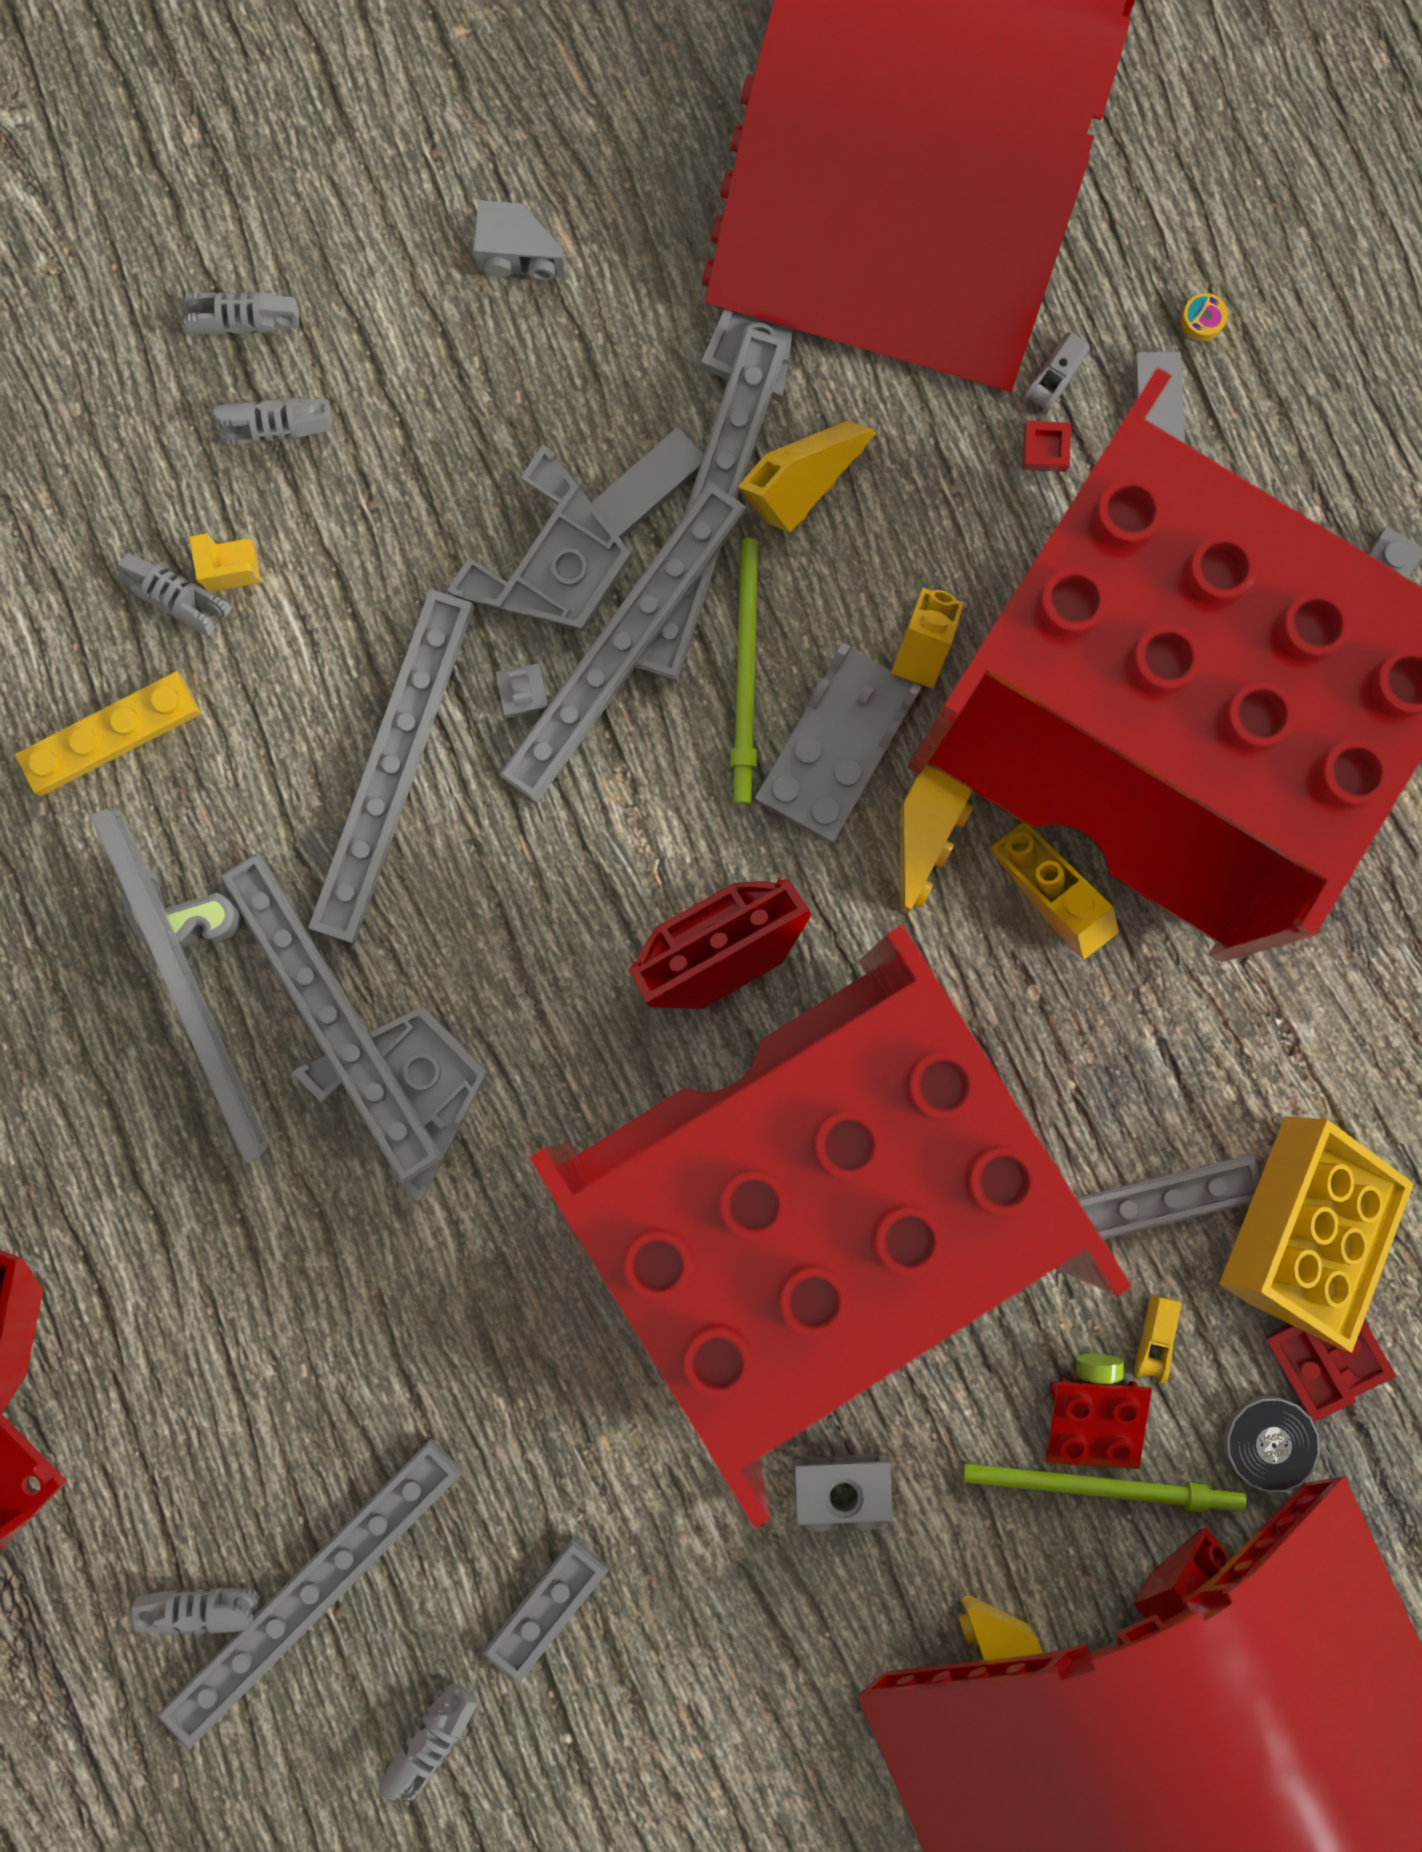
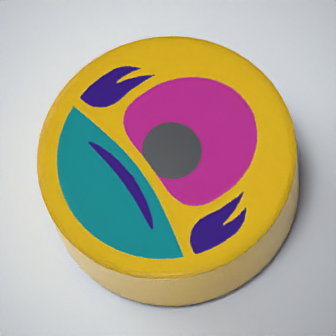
[1180,293,1228,342]

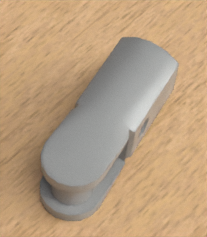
[1023,332,1090,415]

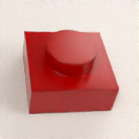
[1022,421,1071,472]

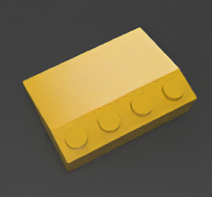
[1219,1116,1414,1352]

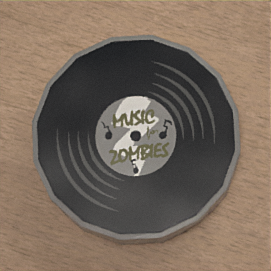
[1223,1396,1320,1493]

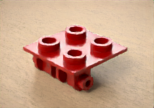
[1046,1377,1152,1469]

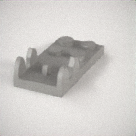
[754,642,922,845]

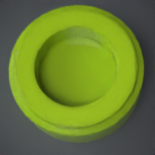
[1076,1353,1124,1384]

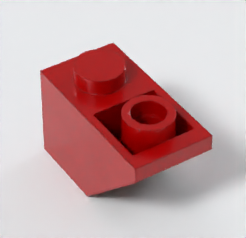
[1133,1527,1232,1623]

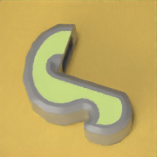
[123,868,243,948]

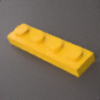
[15,671,201,797]

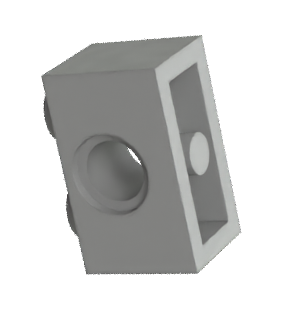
[793,1454,893,1532]

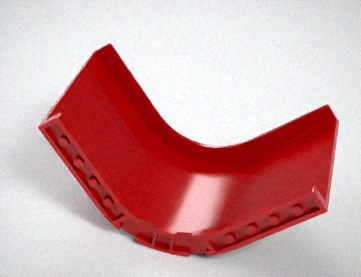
[701,0,1136,392]
[857,1476,1422,1852]

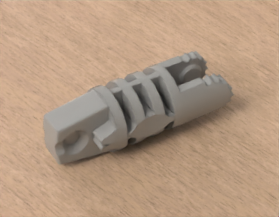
[182,292,299,335]
[212,397,332,445]
[117,553,232,636]
[131,1588,261,1635]
[378,1684,477,1801]

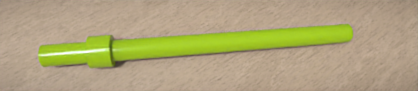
[730,538,758,805]
[962,1463,1246,1513]

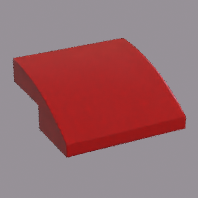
[1265,1320,1397,1423]

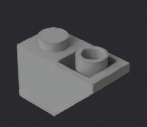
[474,200,566,281]

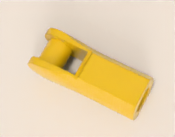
[1133,1294,1182,1384]

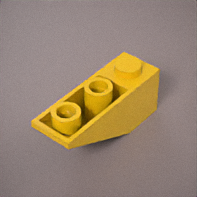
[738,421,876,533]
[899,764,975,914]
[990,822,1119,960]

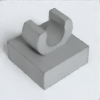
[495,663,549,719]

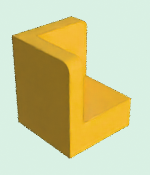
[189,533,261,592]

